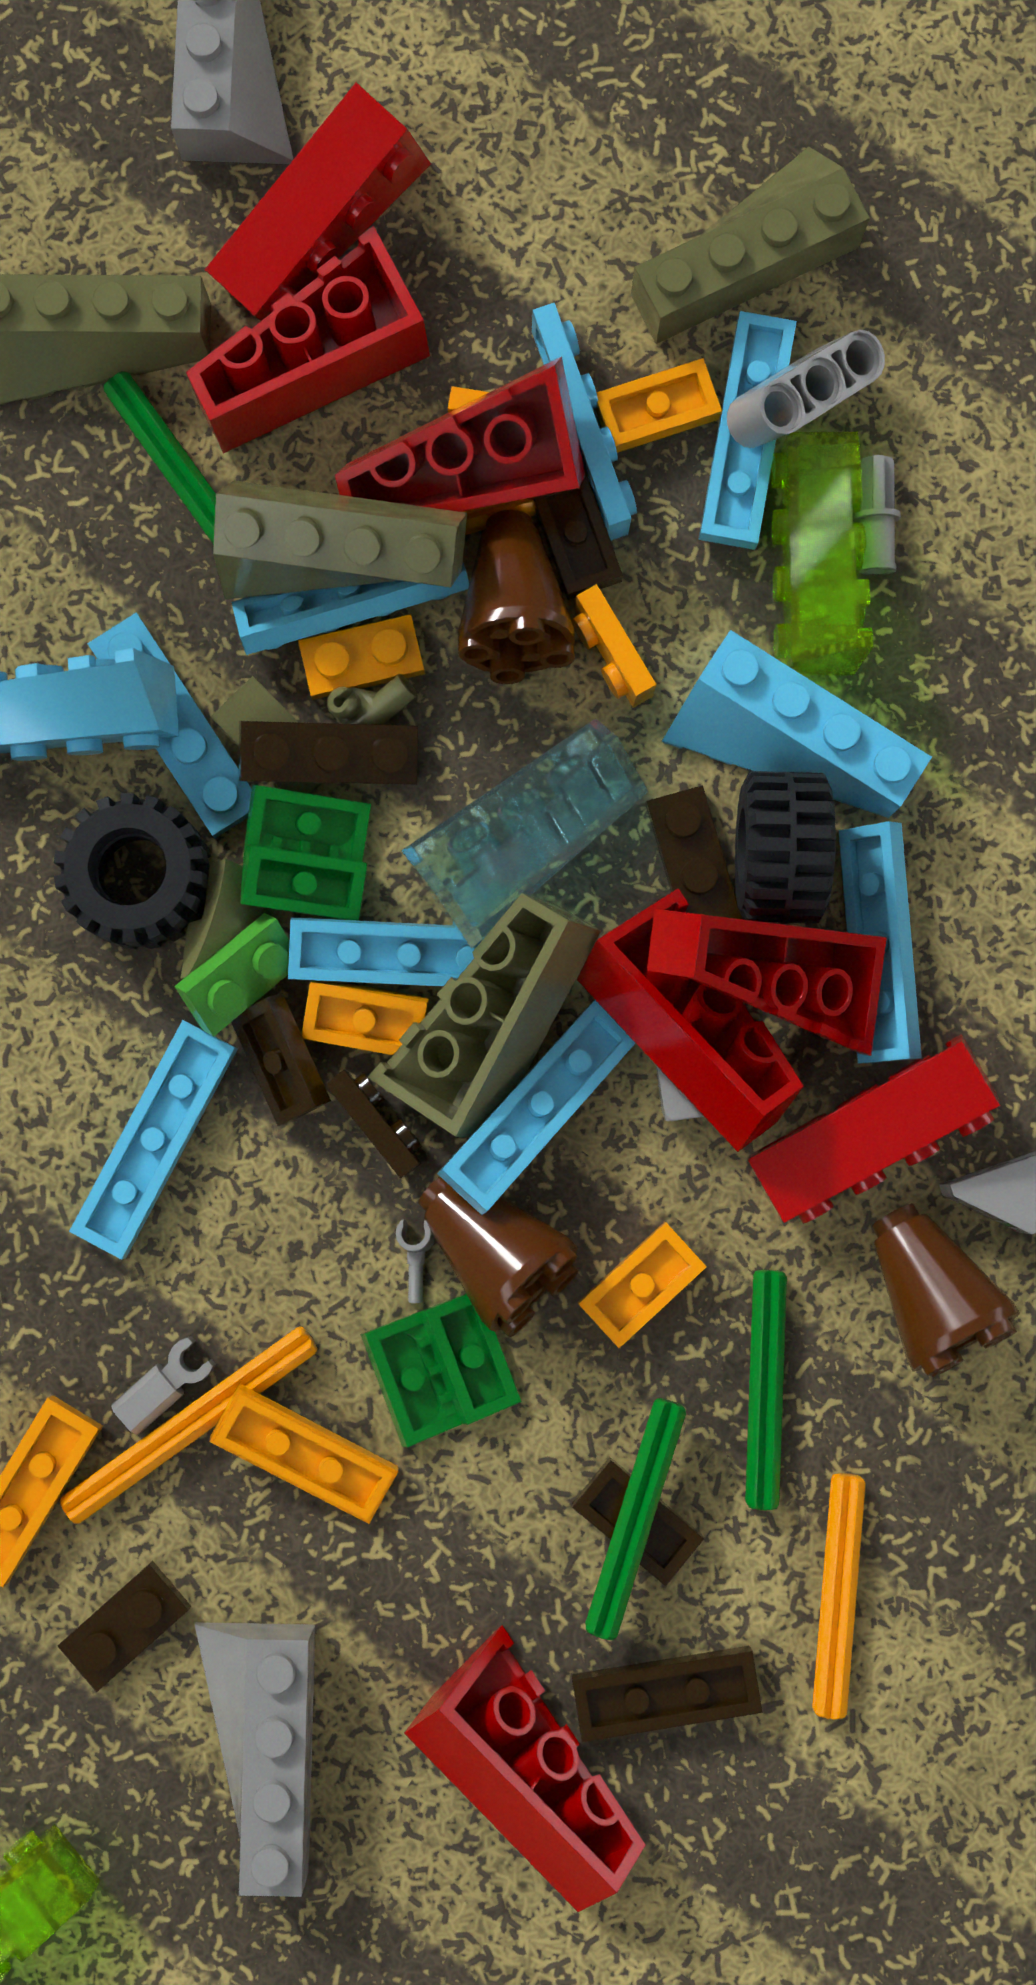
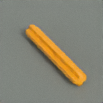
[812,1473,866,1720]

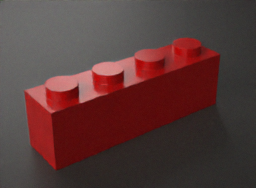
[576,888,804,1152]
[647,909,887,1056]
[404,1625,646,1912]

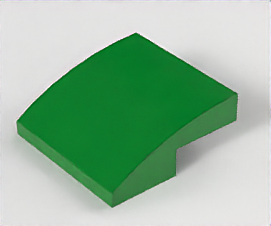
[240,785,371,921]
[360,1293,522,1447]

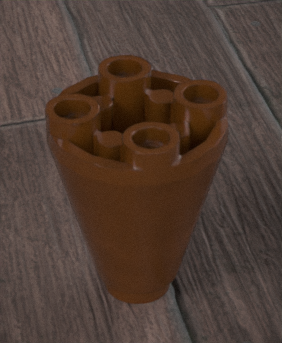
[458,510,575,684]
[418,1176,578,1337]
[872,1203,1020,1378]

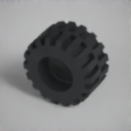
[735,771,836,923]
[53,793,212,950]

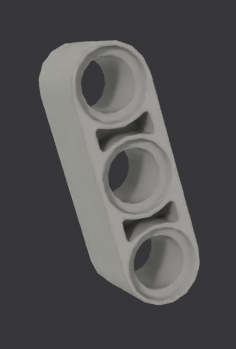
[727,330,885,448]

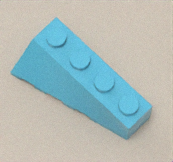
[662,630,932,818]
[0,648,179,761]

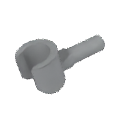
[396,1219,435,1303]

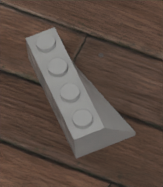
[171,0,293,164]
[195,1622,315,1897]

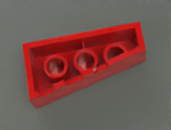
[204,82,431,321]
[186,226,430,454]
[335,356,585,512]
[748,1034,1000,1224]

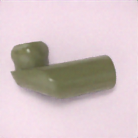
[327,674,418,725]

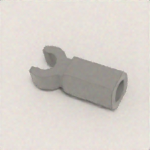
[111,1336,216,1435]

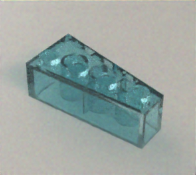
[401,718,648,949]

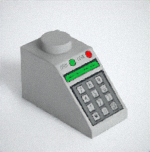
[939,1151,1036,1234]

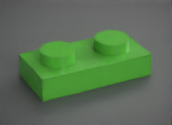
[174,913,289,1037]

